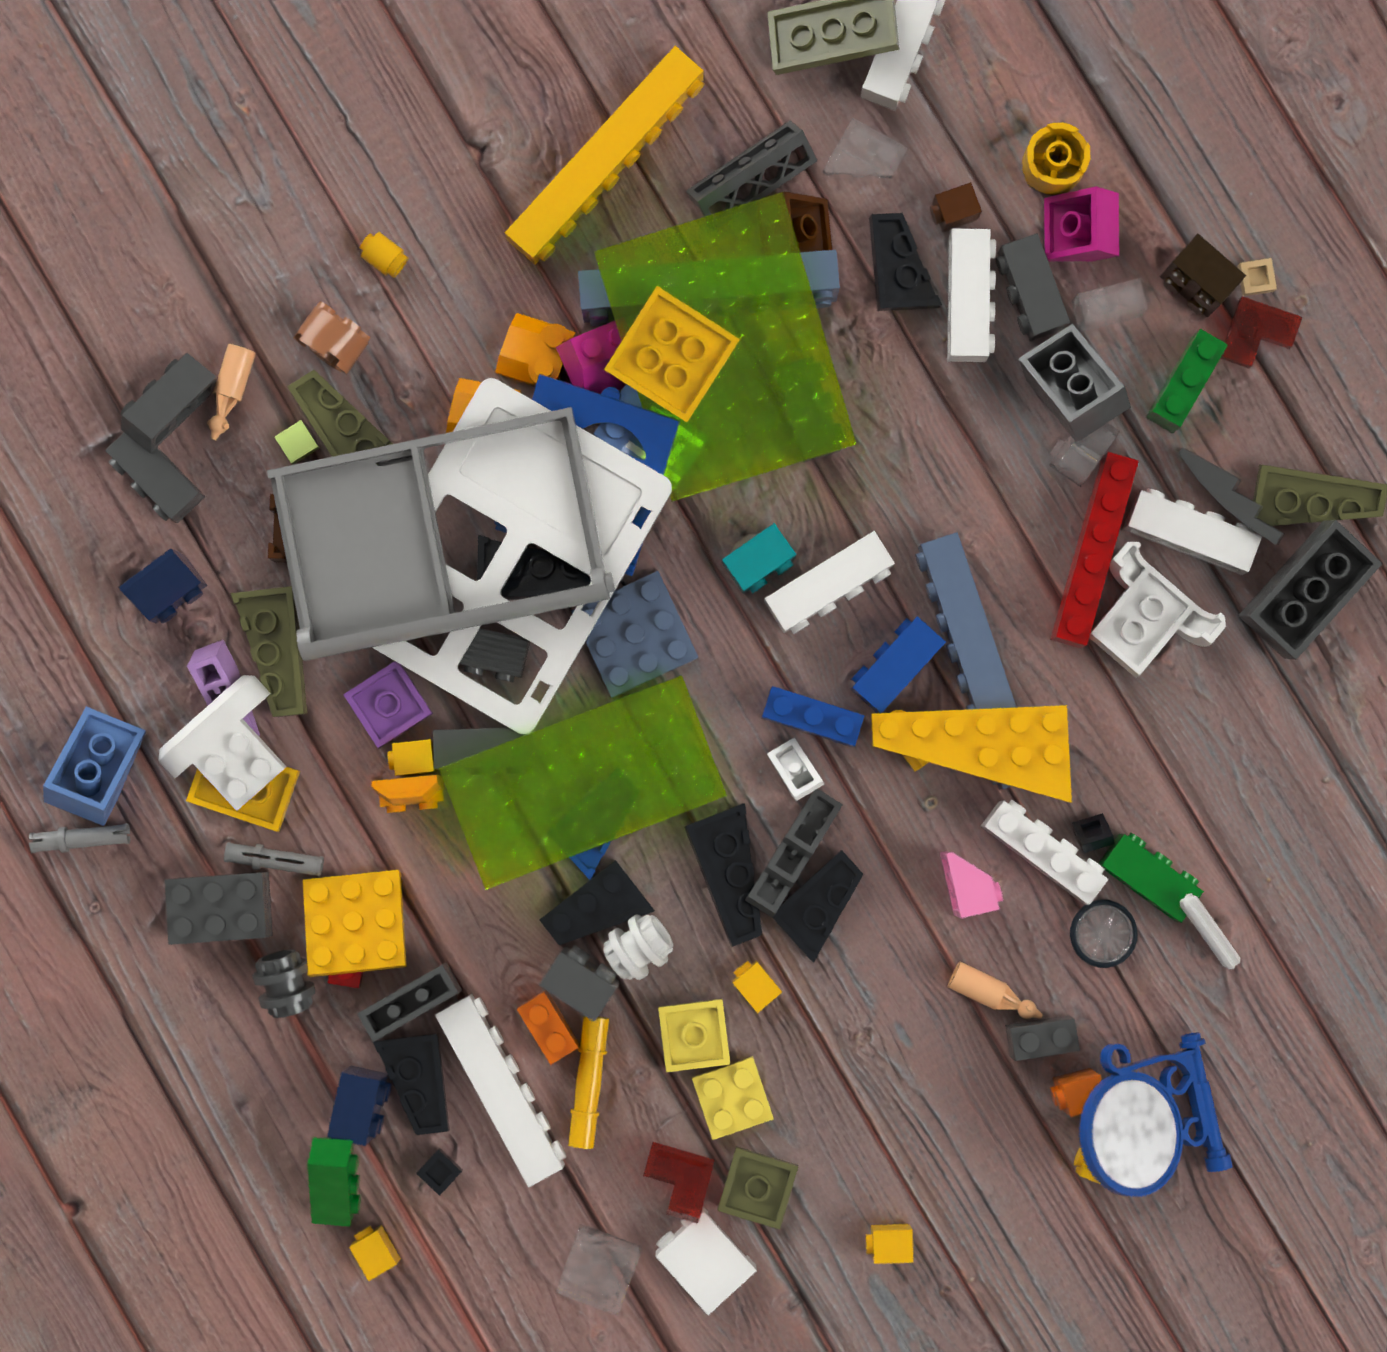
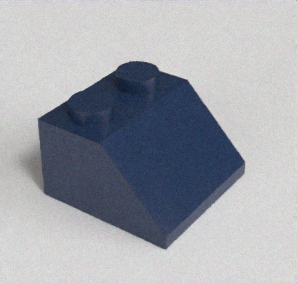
[119,548,208,624]

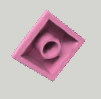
[940,851,1003,918]

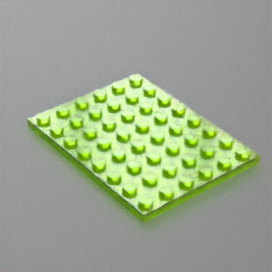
[594,192,857,501]

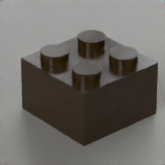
[1160,233,1246,318]

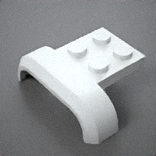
[1089,542,1226,678]
[158,675,287,811]

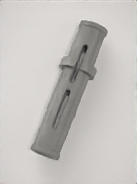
[29,823,131,853]
[224,842,324,877]

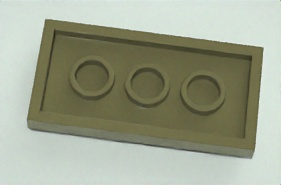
[767,0,900,75]

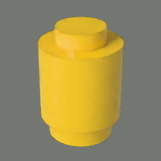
[359,232,409,278]

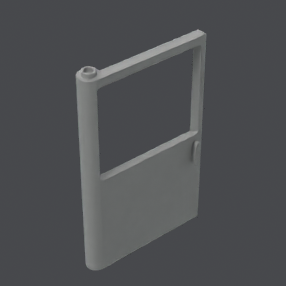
[267,407,615,661]

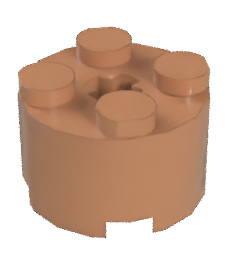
[293,301,370,375]

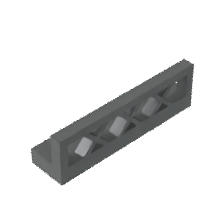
[686,121,818,231]

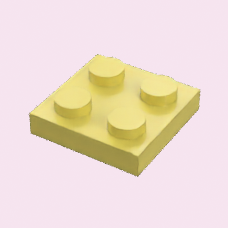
[658,999,730,1072]
[692,1056,774,1140]

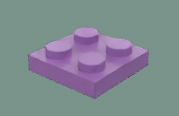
[343,661,433,749]

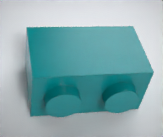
[721,523,797,594]

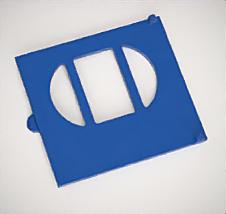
[494,374,680,576]

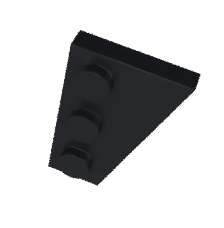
[869,213,942,311]
[773,850,863,963]
[540,860,655,945]
[373,1033,450,1135]

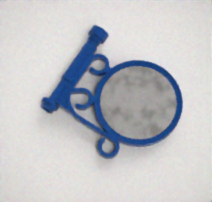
[1080,1032,1233,1197]

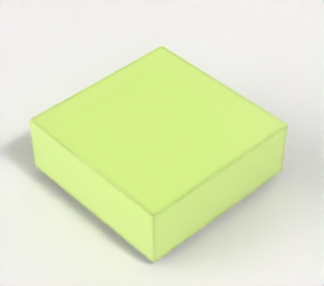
[275,420,319,465]

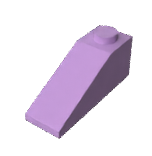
[187,640,260,736]

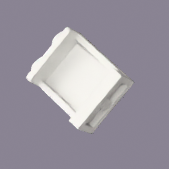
[655,1207,757,1315]

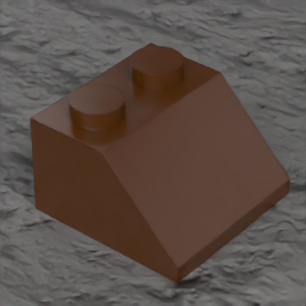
[757,191,833,256]

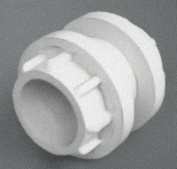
[603,914,673,980]

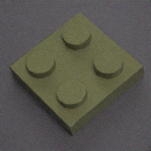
[717,1146,798,1230]

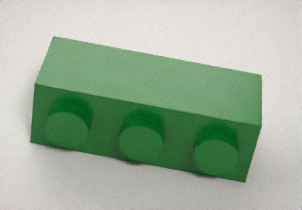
[1145,329,1228,433]
[1098,833,1204,923]
[307,1137,361,1227]

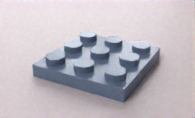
[571,571,699,698]

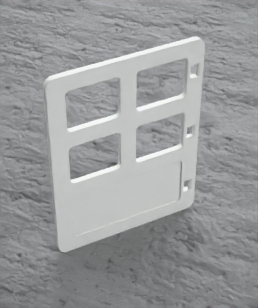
[372,378,672,734]

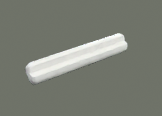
[1180,893,1240,970]

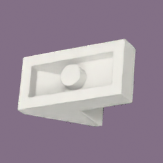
[767,738,824,801]

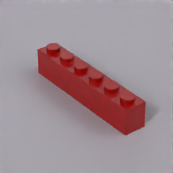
[1050,452,1139,649]

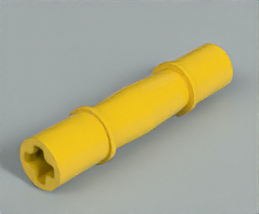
[568,1016,609,1149]

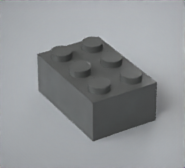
[1018,323,1131,443]
[165,872,273,945]
[539,945,620,1022]

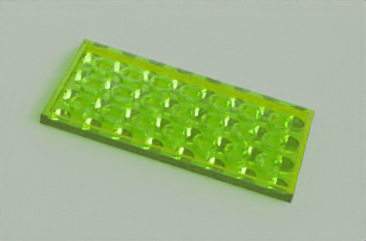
[439,675,727,890]

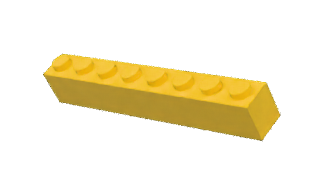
[505,46,704,265]

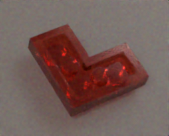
[1220,296,1302,368]
[643,1142,715,1224]

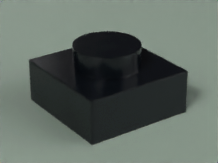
[1072,813,1115,853]
[416,1148,463,1196]

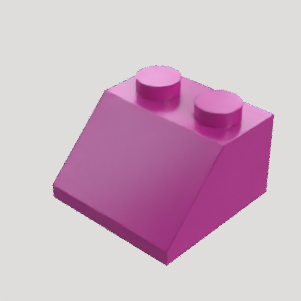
[1044,186,1119,261]
[556,317,629,394]

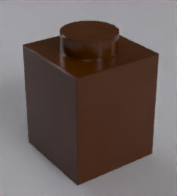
[930,182,982,232]

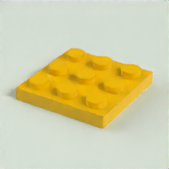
[604,286,740,422]
[303,870,407,977]

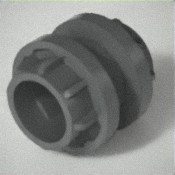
[252,949,316,1018]

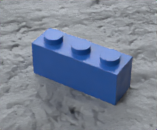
[851,616,946,713]
[762,686,865,747]

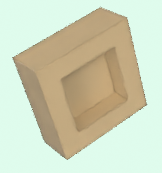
[1238,258,1277,296]

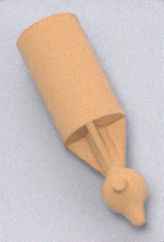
[207,344,256,440]
[948,961,1043,1019]

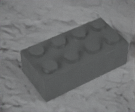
[1238,520,1383,660]

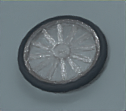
[1070,900,1138,968]

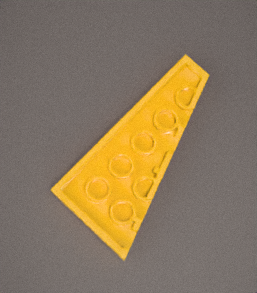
[871,705,1072,803]

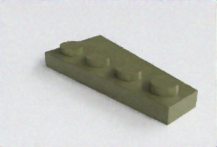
[287,370,393,465]
[1253,464,1387,526]
[230,586,307,717]

